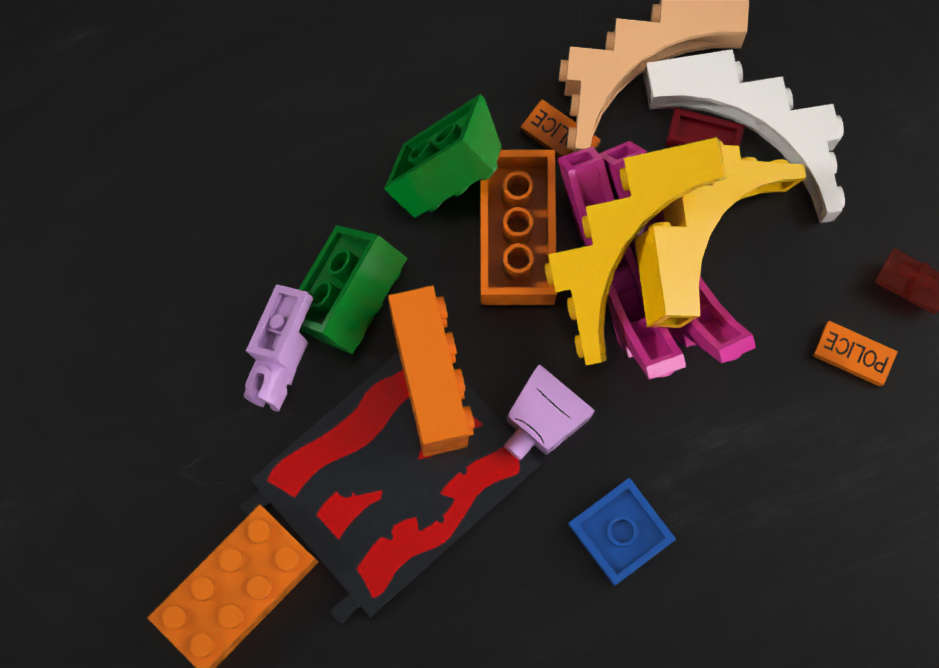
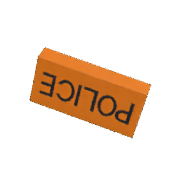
[520,99,601,157]
[812,321,898,387]

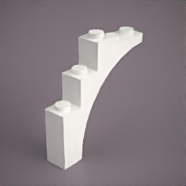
[643,49,845,223]

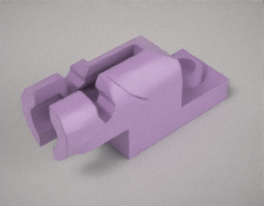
[244,284,314,412]

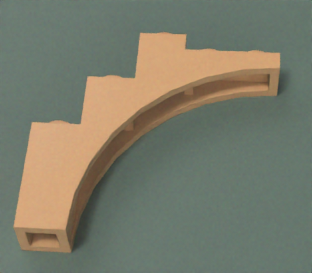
[559,0,749,153]

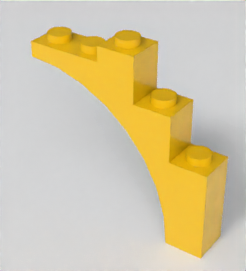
[545,138,727,365]
[635,141,806,328]

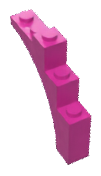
[599,141,756,363]
[557,146,686,380]

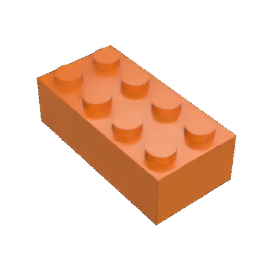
[480,150,557,305]
[388,286,475,457]
[148,505,319,668]

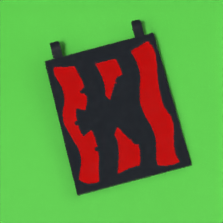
[240,352,541,623]

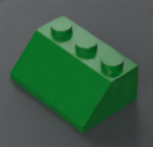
[384,94,502,218]
[298,225,408,354]

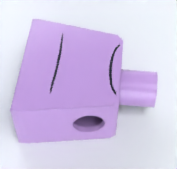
[504,364,595,460]

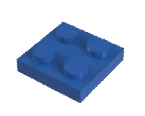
[568,478,676,586]

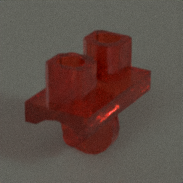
[875,248,939,314]

